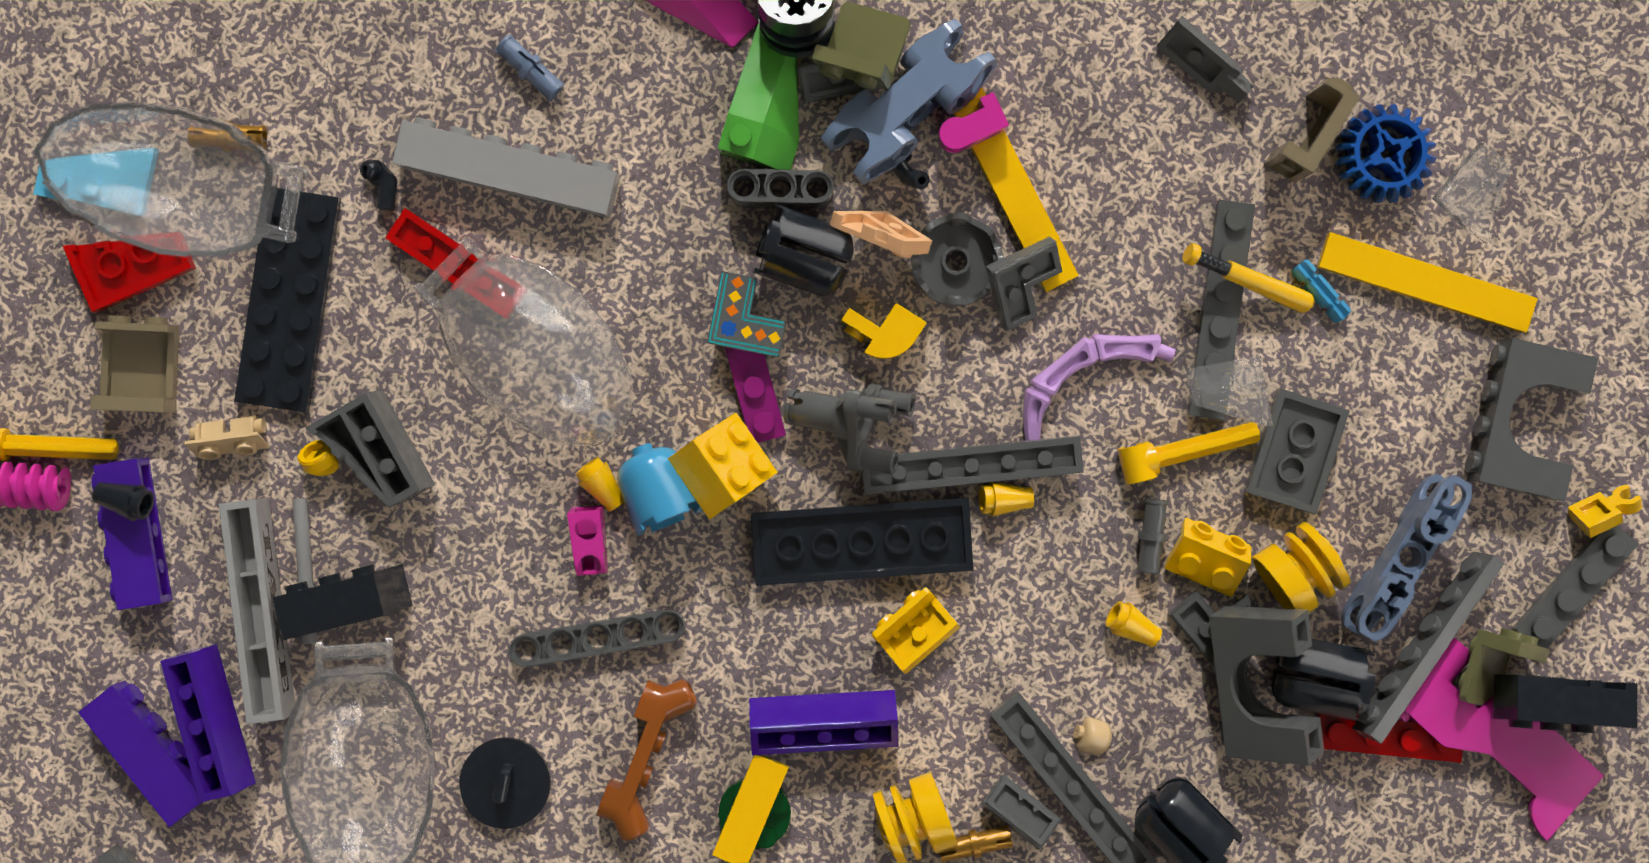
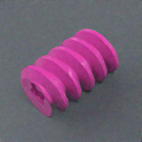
[0,462,71,511]

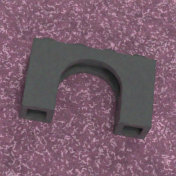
[1465,338,1599,501]
[1208,606,1324,766]

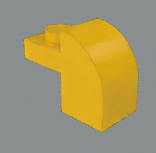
[841,303,927,359]

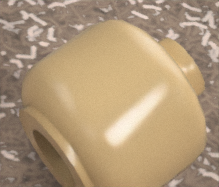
[1073,717,1112,755]

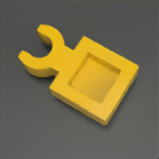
[1567,485,1642,538]

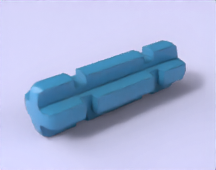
[1292,259,1351,323]

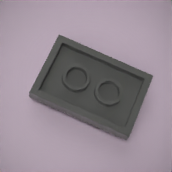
[1244,388,1350,515]

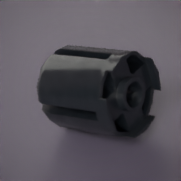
[752,203,854,296]
[1270,639,1375,722]
[1134,777,1243,863]

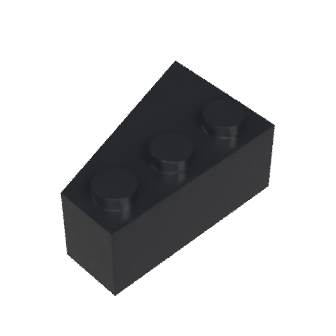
[272,564,413,641]
[1493,674,1638,733]

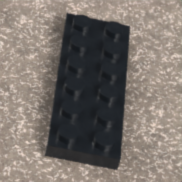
[234,186,341,413]
[751,498,974,586]

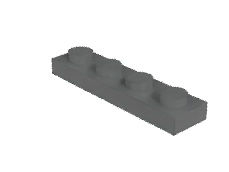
[1512,526,1639,649]

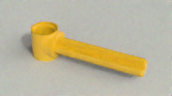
[1117,422,1260,485]
[0,428,119,461]

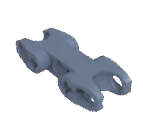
[821,19,997,185]
[1341,474,1472,642]

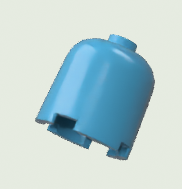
[617,443,702,536]

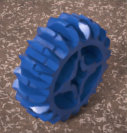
[1335,104,1437,203]

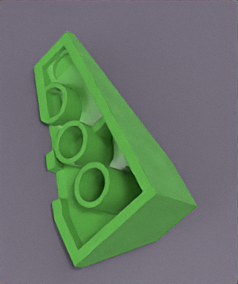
[718,23,799,170]

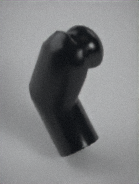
[892,153,930,190]
[360,160,398,211]

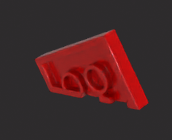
[62,234,197,313]

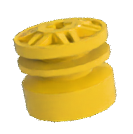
[1252,522,1351,613]
[873,771,958,863]

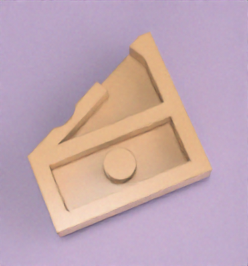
[830,211,932,258]

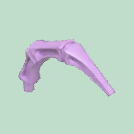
[1023,334,1175,441]

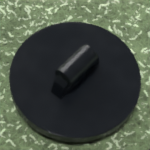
[459,737,551,829]

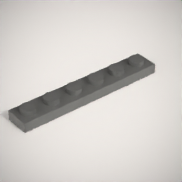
[1187,199,1255,420]
[862,435,1084,494]
[1352,552,1504,744]
[990,690,1157,863]

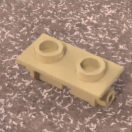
[185,416,269,460]

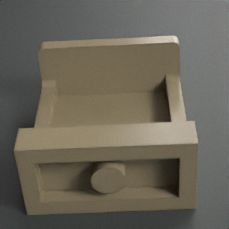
[1264,77,1361,183]
[90,315,179,413]

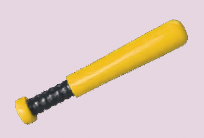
[1182,243,1314,313]

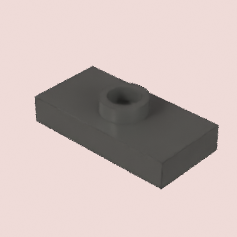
[981,774,1062,850]

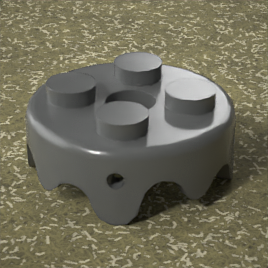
[910,212,1004,307]

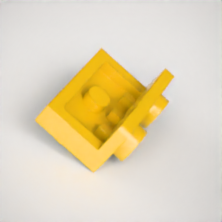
[1165,518,1251,597]
[871,587,961,674]

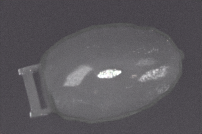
[33,101,308,258]
[413,234,634,446]
[280,638,436,863]

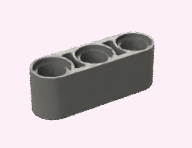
[727,169,834,209]

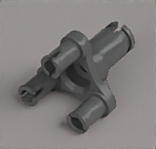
[783,384,916,475]

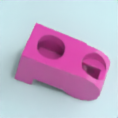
[938,92,1009,153]
[567,505,608,576]

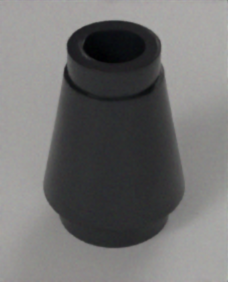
[92,482,154,521]

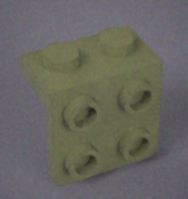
[812,2,911,90]
[1458,628,1550,706]

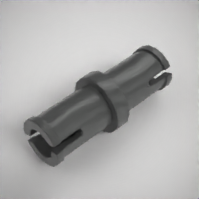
[1137,498,1168,574]

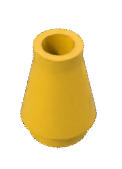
[575,457,624,512]
[978,482,1034,517]
[1105,601,1162,648]

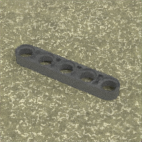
[509,609,686,667]

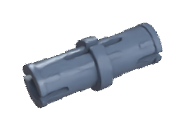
[495,34,565,101]

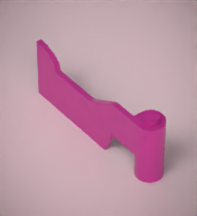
[1399,638,1604,841]

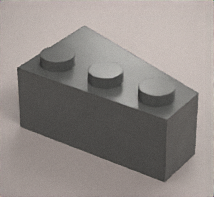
[306,390,435,507]

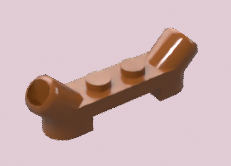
[596,679,697,841]

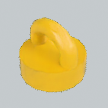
[297,440,339,476]

